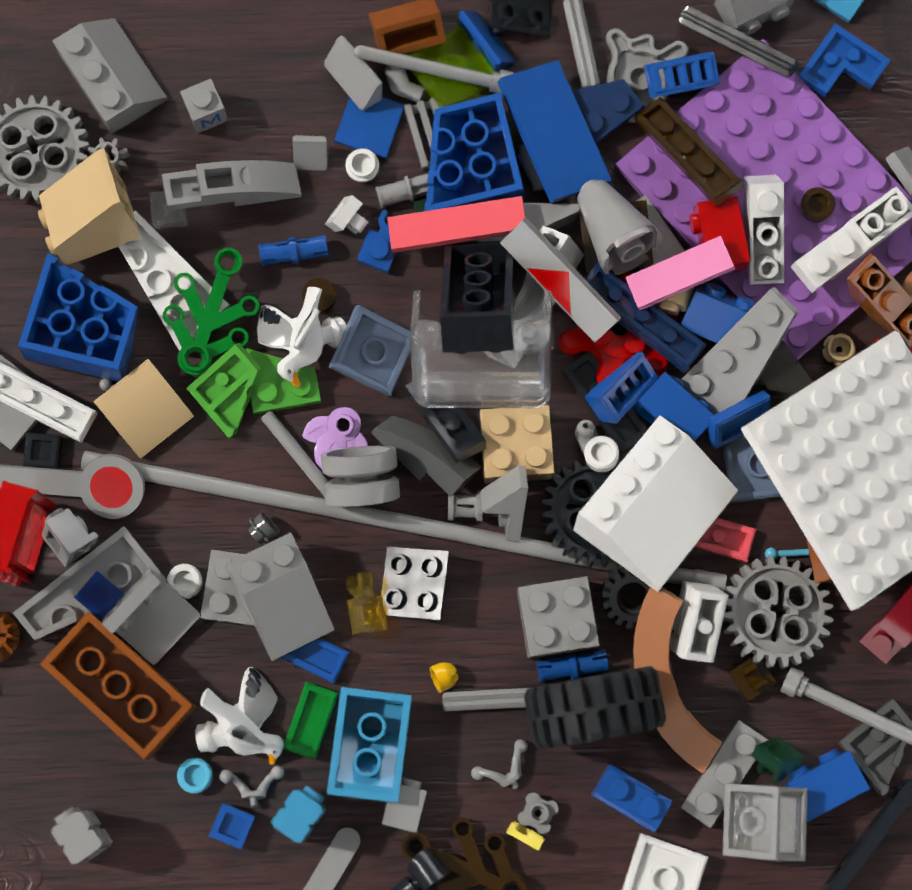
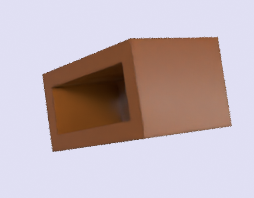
[368,0,446,54]

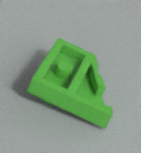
[186,343,261,438]
[245,348,321,415]

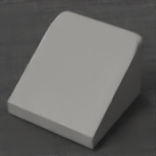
[293,135,328,171]

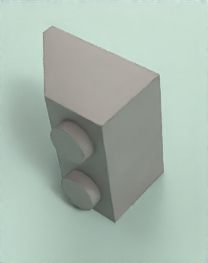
[714,0,794,35]

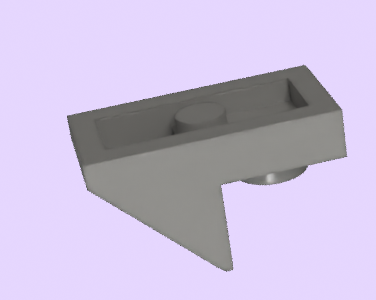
[480,465,528,541]

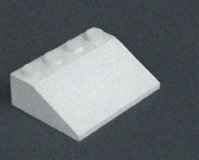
[573,416,738,592]

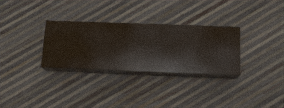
[634,97,743,207]

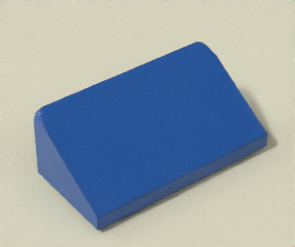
[458,10,515,73]

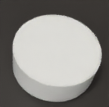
[584,436,619,472]
[167,564,203,599]

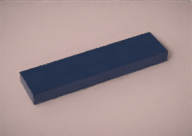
[584,262,707,373]

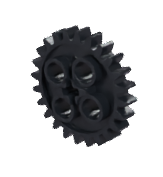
[541,460,618,567]

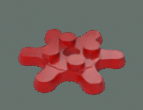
[557,272,677,384]

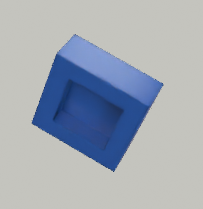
[209,803,256,850]

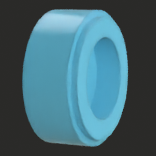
[177,758,213,793]

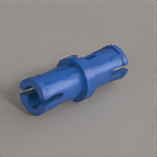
[259,235,329,266]
[536,649,609,683]

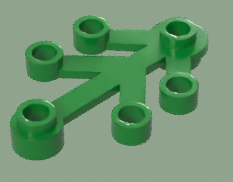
[162,248,259,376]

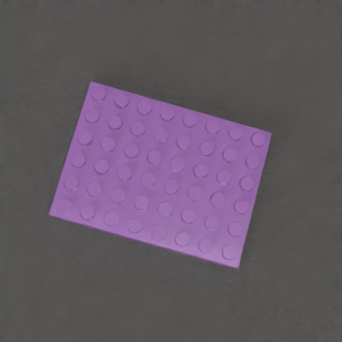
[614,39,912,364]

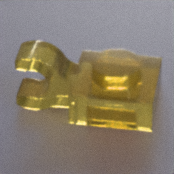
[346,572,388,635]

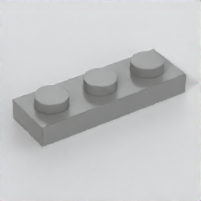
[680,720,768,828]

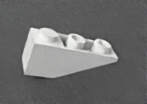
[743,175,784,285]

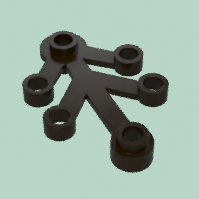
[402,818,530,890]

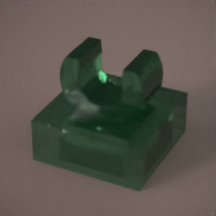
[752,737,803,784]

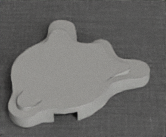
[606,28,688,122]

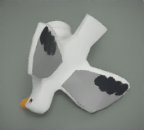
[257,287,346,387]
[196,667,284,765]

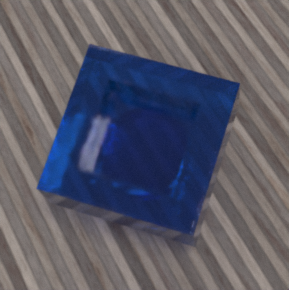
[74,570,124,620]

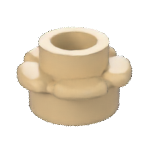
[822,333,856,366]

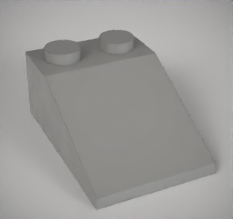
[226,533,335,661]

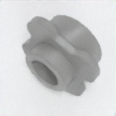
[518,793,558,834]

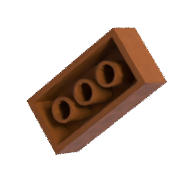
[40,611,197,760]

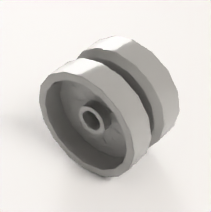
[321,445,400,507]

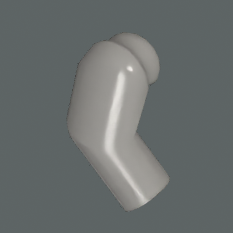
[385,65,425,102]

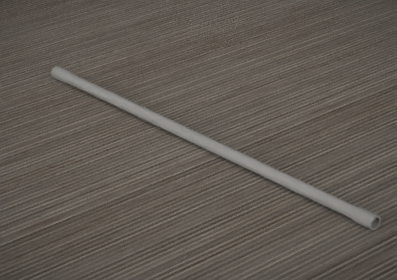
[81,451,727,592]

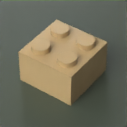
[479,405,554,484]

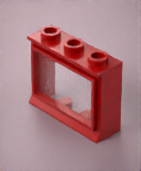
[0,481,56,587]

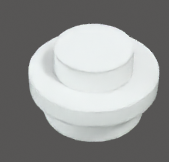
[346,149,379,183]

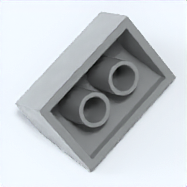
[52,18,168,134]

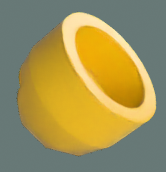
[429,662,458,693]

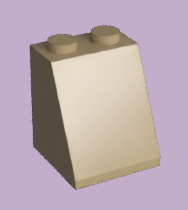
[38,148,141,266]

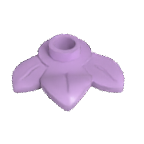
[303,407,368,470]

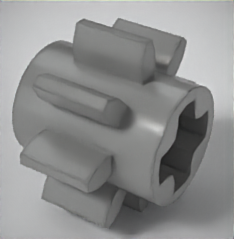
[88,137,130,173]

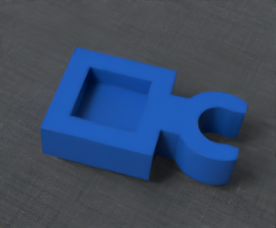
[357,210,398,275]

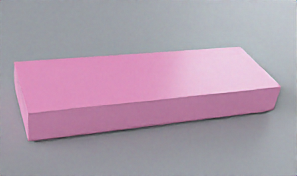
[625,236,735,310]

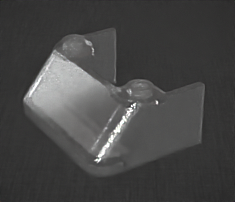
[410,291,554,408]

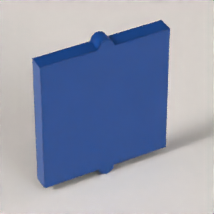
[334,97,404,159]

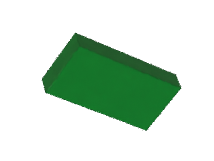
[283,682,339,760]

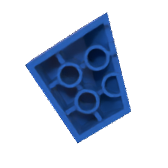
[424,93,526,211]
[18,253,138,382]

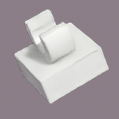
[325,195,368,234]

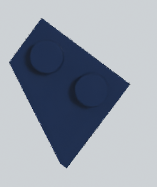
[572,79,645,146]

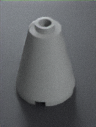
[577,179,663,275]

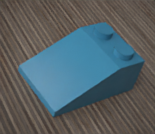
[327,687,412,803]

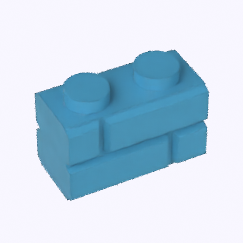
[271,786,326,843]

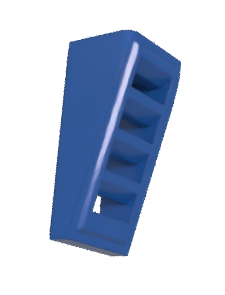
[644,52,720,99]
[585,352,659,424]

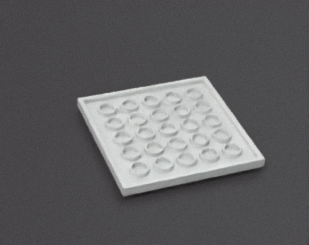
[740,331,912,610]

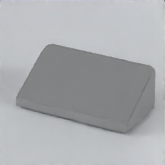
[324,35,382,111]

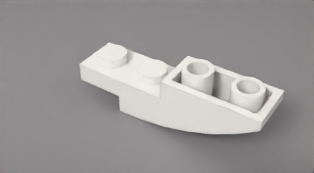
[791,186,912,293]

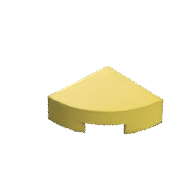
[506,821,544,851]

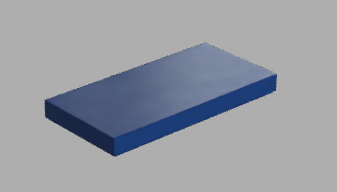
[497,60,612,203]

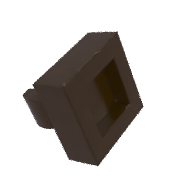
[727,657,777,702]

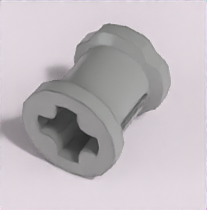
[448,490,483,521]

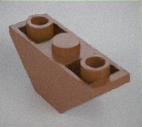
[847,254,912,347]

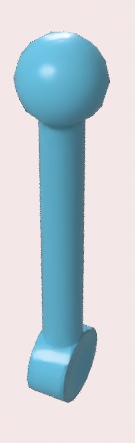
[765,547,810,560]

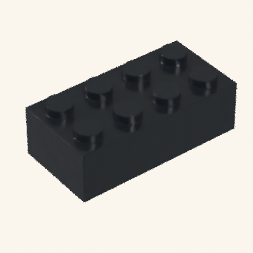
[440,241,515,354]

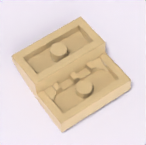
[94,359,194,459]

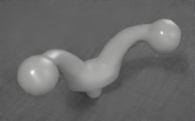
[471,739,528,789]
[220,766,284,808]

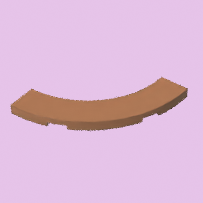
[633,587,722,774]

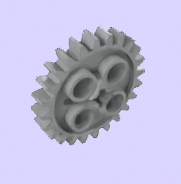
[0,95,91,204]
[723,555,833,669]

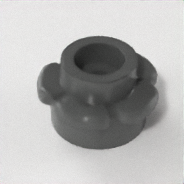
[248,512,280,544]

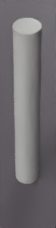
[261,411,329,496]

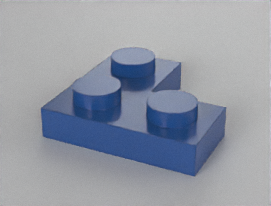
[798,23,890,97]

